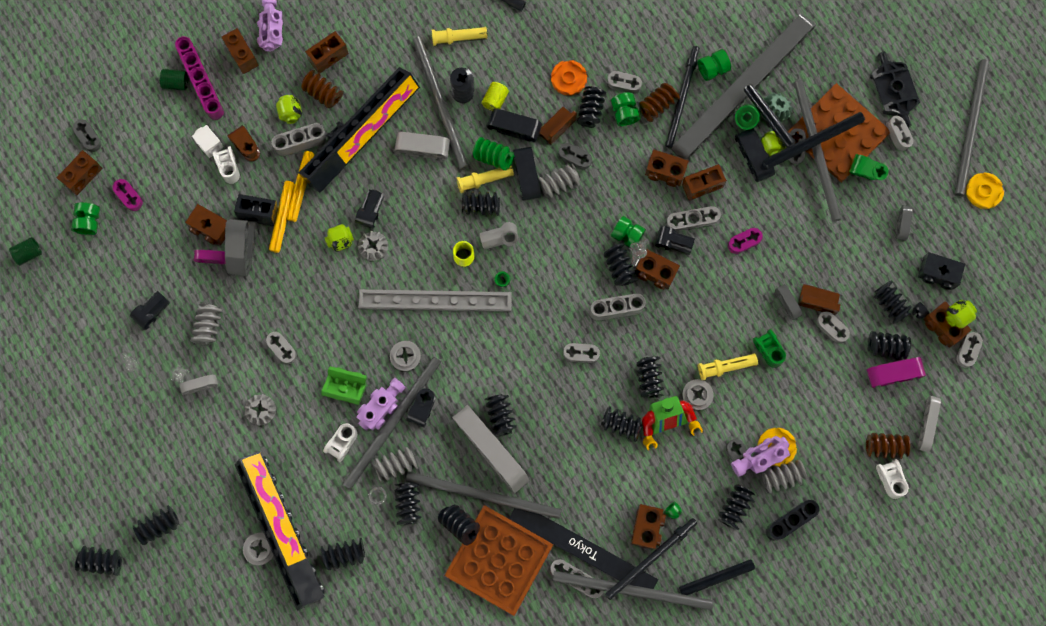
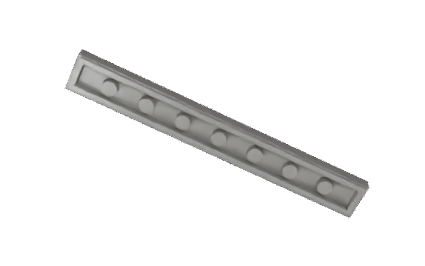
[358,289,512,312]

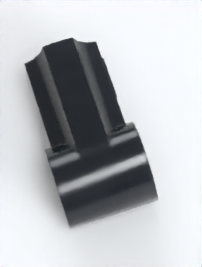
[355,189,384,229]
[654,226,695,255]
[130,291,170,330]

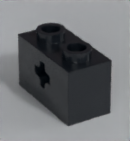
[234,194,278,226]
[918,252,966,290]

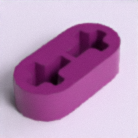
[113,179,143,211]
[728,228,763,254]
[193,250,226,264]

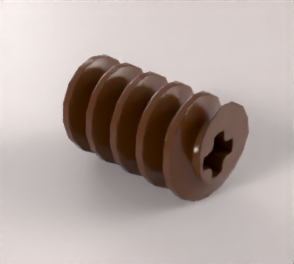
[301,70,344,108]
[638,83,680,122]
[866,433,910,459]

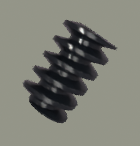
[450,67,475,103]
[577,86,606,128]
[462,191,500,216]
[603,244,638,286]
[874,280,913,324]
[867,331,911,360]
[636,356,664,398]
[485,394,517,437]
[600,406,643,442]
[394,483,422,525]
[718,484,755,530]
[438,504,480,546]
[133,505,180,545]
[321,538,365,570]
[75,546,122,576]

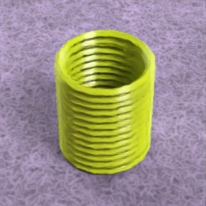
[482,82,509,110]
[453,241,474,267]

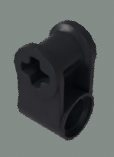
[406,388,435,428]

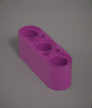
[866,357,926,388]

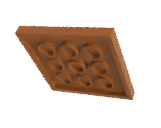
[788,83,890,183]
[444,505,554,616]

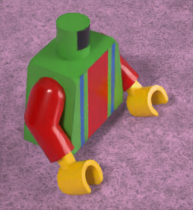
[642,396,703,451]

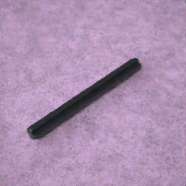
[762,112,865,170]

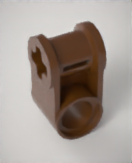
[227,125,260,162]

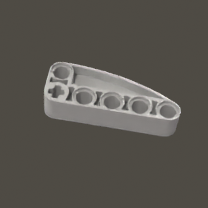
[452,405,530,494]

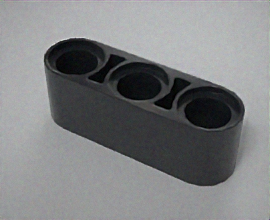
[486,108,543,142]
[735,128,775,182]
[513,146,541,201]
[766,500,820,541]

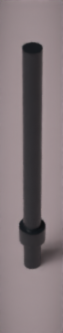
[665,46,700,148]
[605,518,697,600]

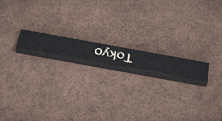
[509,508,659,589]

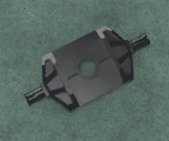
[870,51,920,127]

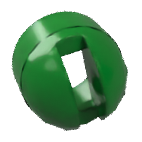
[495,271,511,287]
[664,501,682,519]

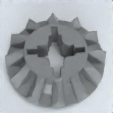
[358,231,388,261]
[390,341,421,372]
[682,379,714,410]
[244,394,276,425]
[243,533,273,565]

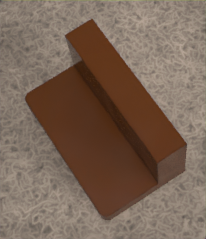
[539,107,577,145]
[798,284,841,316]

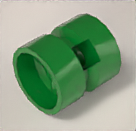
[697,49,731,81]
[611,92,641,127]
[735,104,761,130]
[71,202,100,235]
[611,216,646,250]

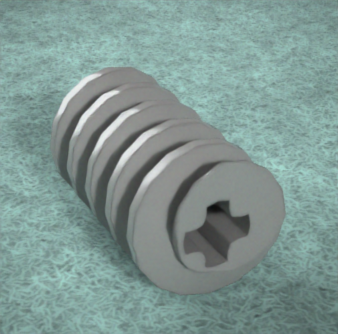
[538,163,580,198]
[190,303,222,346]
[374,447,418,483]
[762,460,807,493]

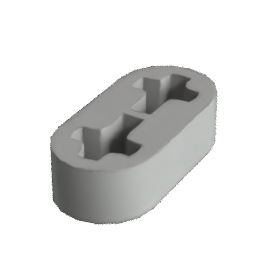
[607,71,642,93]
[886,116,913,151]
[816,312,850,343]
[266,332,297,364]
[957,332,983,368]
[563,343,600,363]
[180,375,218,395]

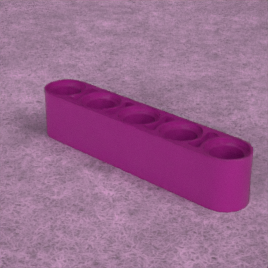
[175,36,224,120]

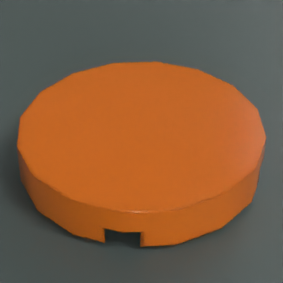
[551,60,587,96]

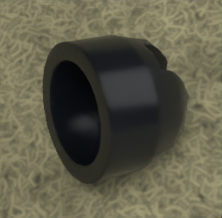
[912,302,930,319]

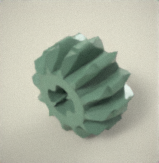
[763,92,793,123]

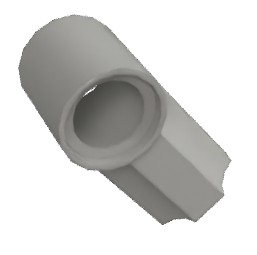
[480,222,518,250]

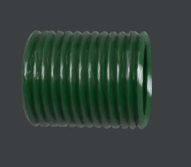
[159,69,189,91]
[9,237,42,266]

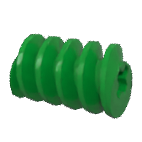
[472,137,514,170]

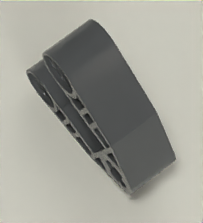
[225,219,258,276]

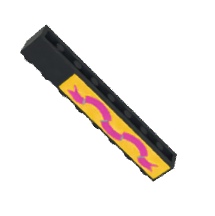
[298,67,420,193]
[235,451,325,611]

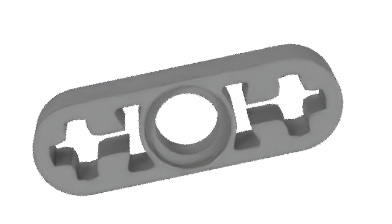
[666,206,721,231]
[917,396,941,452]
[550,559,604,599]

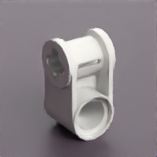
[213,146,240,184]
[323,423,357,462]
[876,459,909,499]

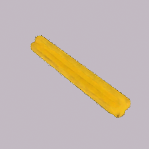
[286,151,314,222]
[269,181,295,253]

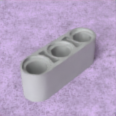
[271,123,327,156]
[394,132,450,160]
[590,294,646,321]

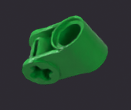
[849,154,889,180]
[753,329,786,368]

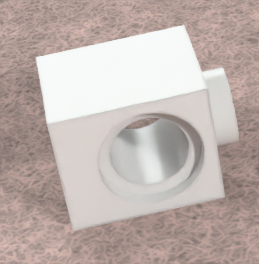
[192,125,224,158]

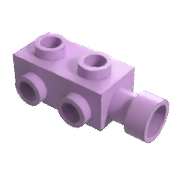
[257,0,283,51]
[357,377,406,431]
[731,436,790,477]

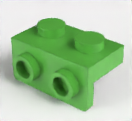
[322,366,367,405]

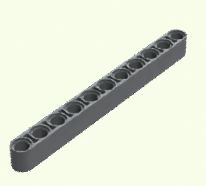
[671,13,816,160]

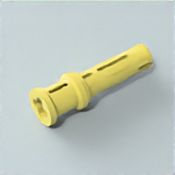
[432,27,487,46]
[456,166,514,194]
[698,353,758,380]

